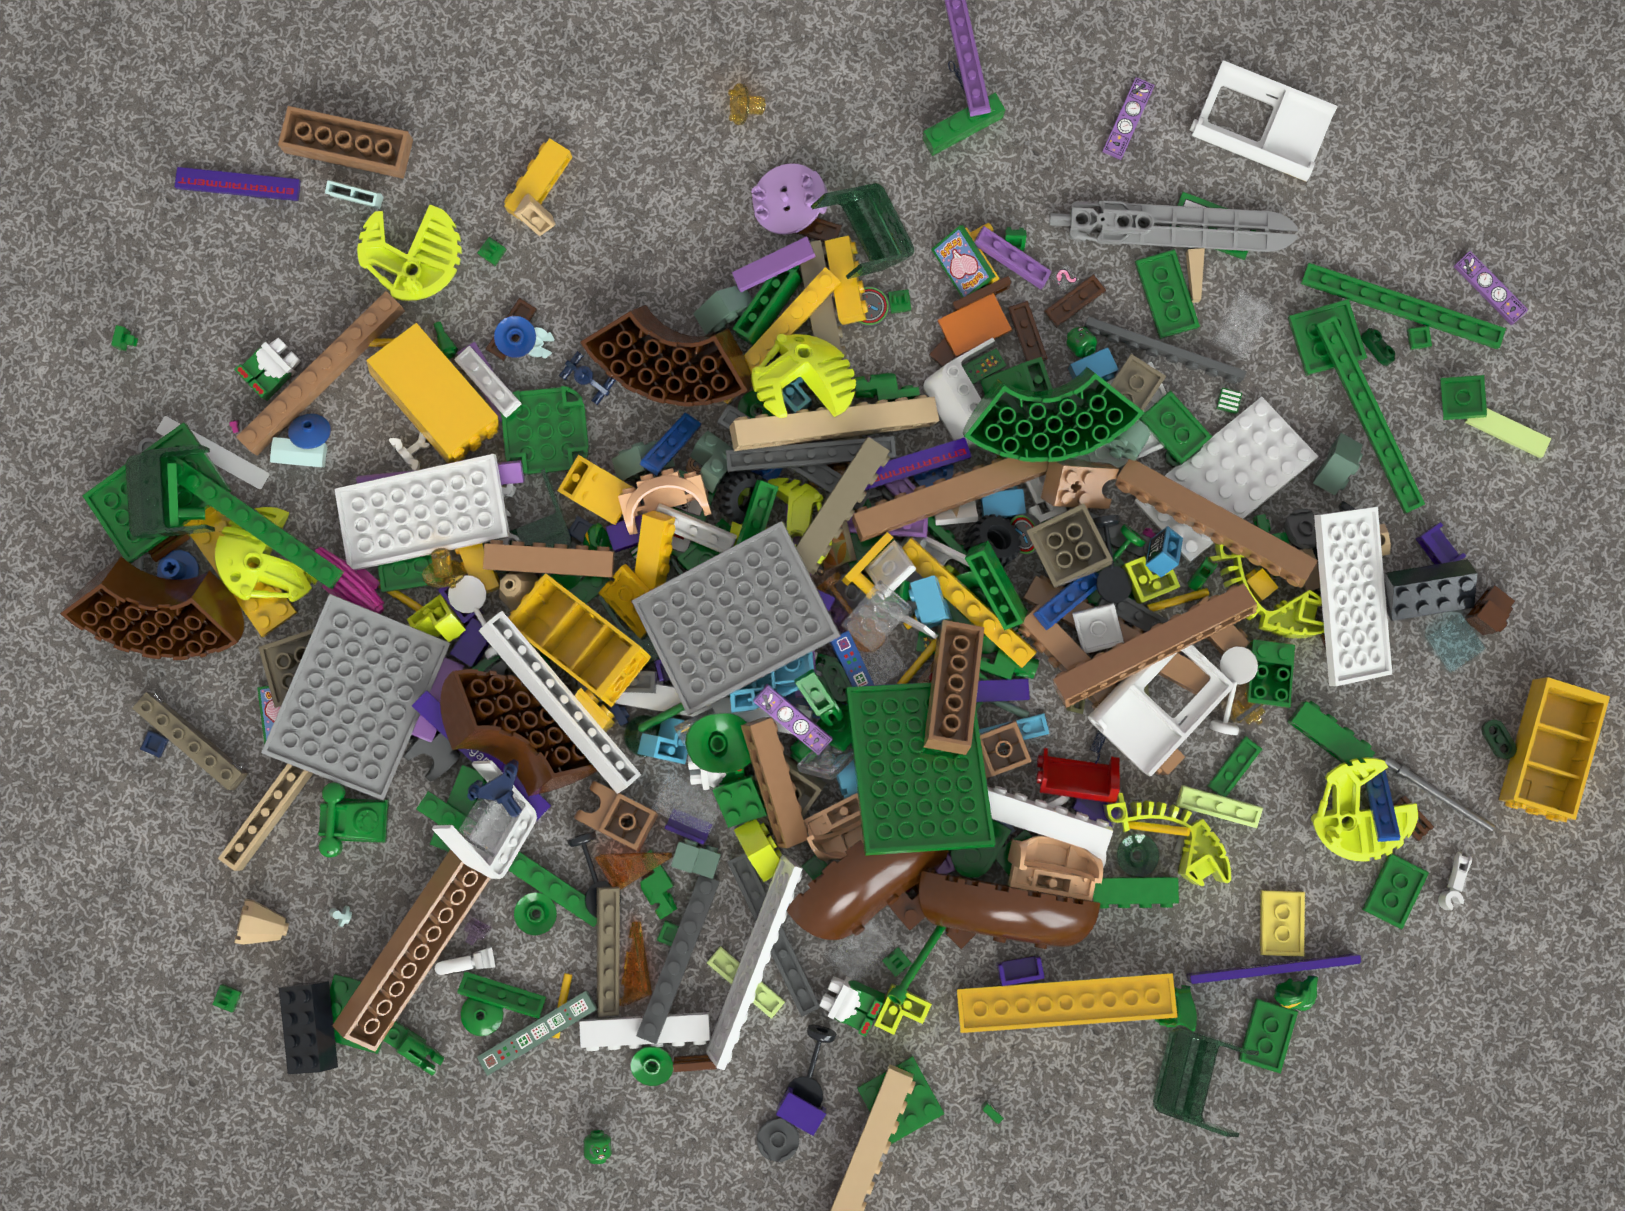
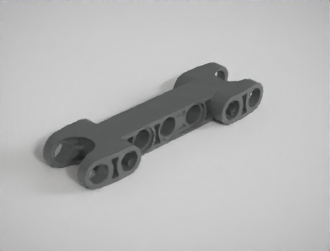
[403,657,508,782]

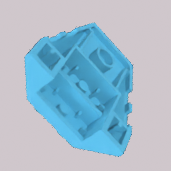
[730,652,814,713]

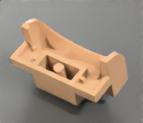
[618,468,712,535]
[803,793,863,862]
[1008,836,1103,901]

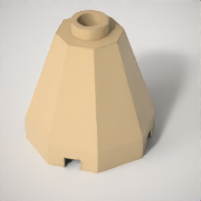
[499,571,539,611]
[235,898,289,945]

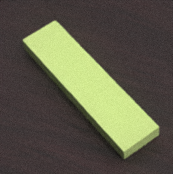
[1465,408,1551,458]
[1176,785,1263,828]
[707,946,785,1019]

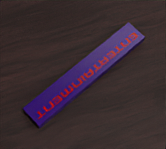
[174,167,301,201]
[864,437,972,491]

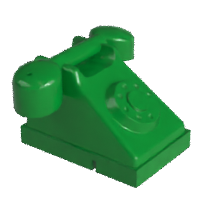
[318,782,389,858]

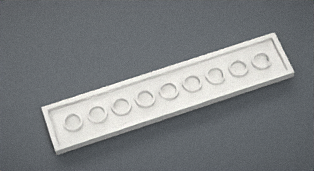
[706,854,802,1070]

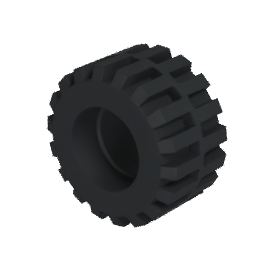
[715,471,768,525]
[963,514,1021,568]

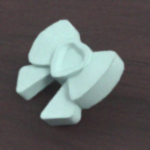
[528,327,554,359]

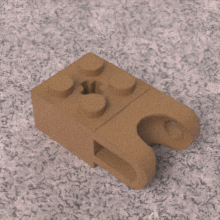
[1041,459,1119,509]
[980,720,1032,778]
[574,781,659,852]

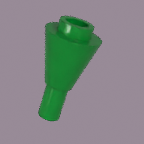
[434,322,458,359]

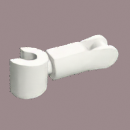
[1438,852,1472,910]
[435,947,496,975]

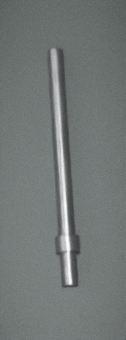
[1383,756,1495,832]

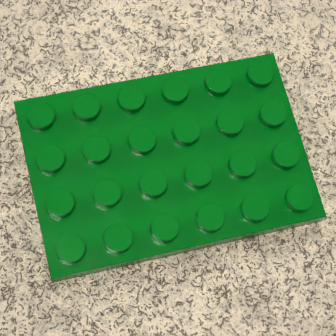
[82,422,232,564]

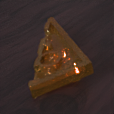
[595,852,673,890]
[619,921,652,1006]

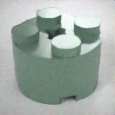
[1105,420,1150,461]

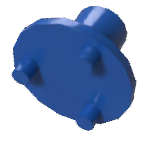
[157,550,199,579]

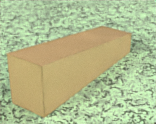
[1186,248,1205,303]

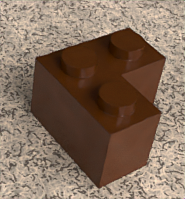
[1463,585,1515,635]
[888,892,925,931]

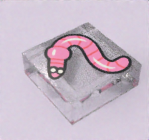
[1050,264,1079,294]

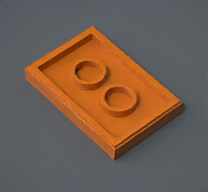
[937,293,1012,358]

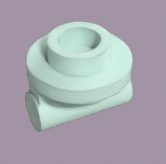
[329,906,352,927]

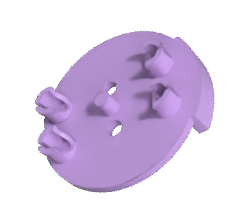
[751,164,828,235]

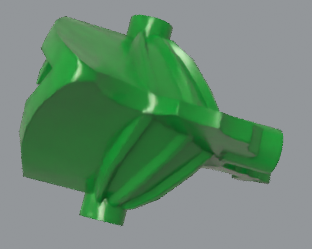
[1155,985,1197,1031]

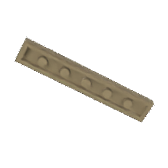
[597,886,620,1017]

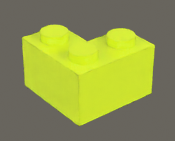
[1121,556,1180,604]
[407,594,466,642]
[734,819,782,882]
[874,983,932,1035]

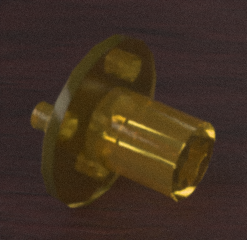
[728,83,765,125]
[422,548,465,588]

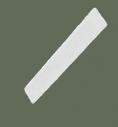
[156,416,269,489]

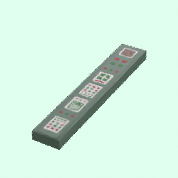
[477,991,598,1076]

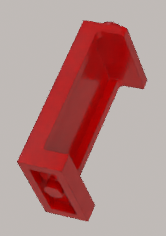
[1036,748,1120,803]

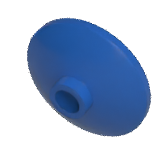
[494,316,536,358]
[288,414,331,449]

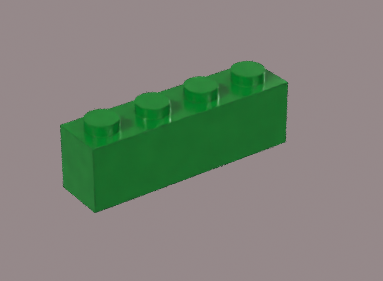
[922,92,1005,156]
[733,268,802,346]
[965,541,1027,631]
[1287,701,1375,766]
[430,765,487,852]
[1092,877,1179,908]

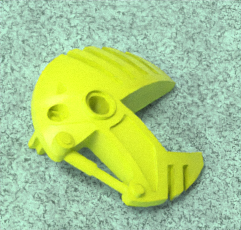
[357,205,462,301]
[751,334,856,418]
[730,478,832,564]
[215,507,318,602]
[1311,757,1418,861]

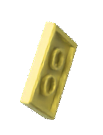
[1260,890,1305,956]

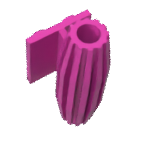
[315,547,384,614]

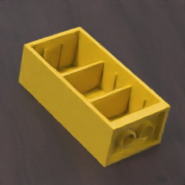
[366,323,499,464]
[508,573,651,707]
[1499,677,1610,822]

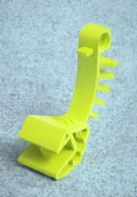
[1208,543,1324,639]
[1103,793,1231,886]

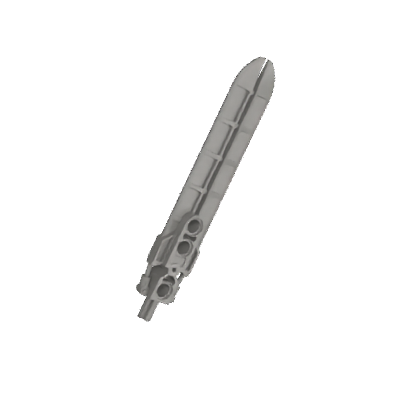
[1049,201,1298,252]

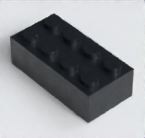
[1384,559,1477,621]
[279,981,338,1074]

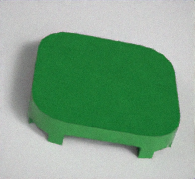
[500,386,589,475]

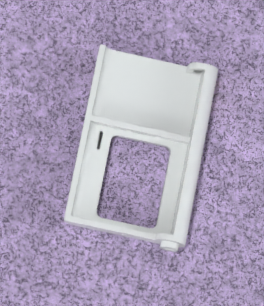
[1190,60,1337,182]
[1088,645,1235,776]

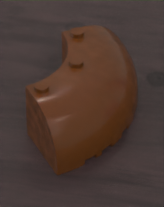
[580,305,752,407]
[60,556,244,660]
[440,669,597,797]
[786,840,948,940]
[919,871,1100,949]

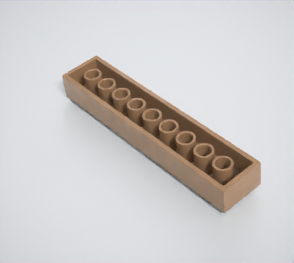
[332,849,491,1051]

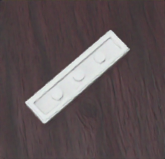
[454,346,522,418]
[656,503,737,553]

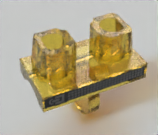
[1230,691,1265,725]

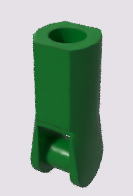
[1187,556,1218,591]

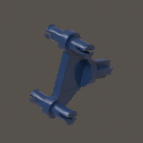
[559,351,616,405]
[467,759,522,818]

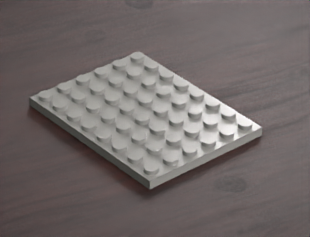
[632,521,841,715]
[261,594,450,800]

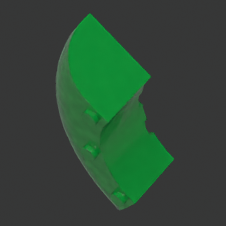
[963,367,1145,462]

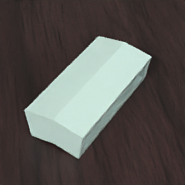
[325,180,383,209]
[270,437,327,467]

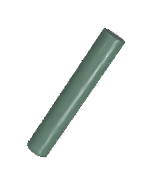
[989,701,1030,718]

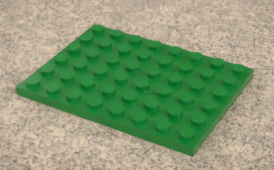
[845,683,996,855]

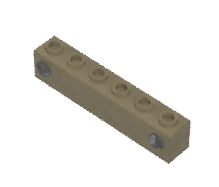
[132,692,249,790]

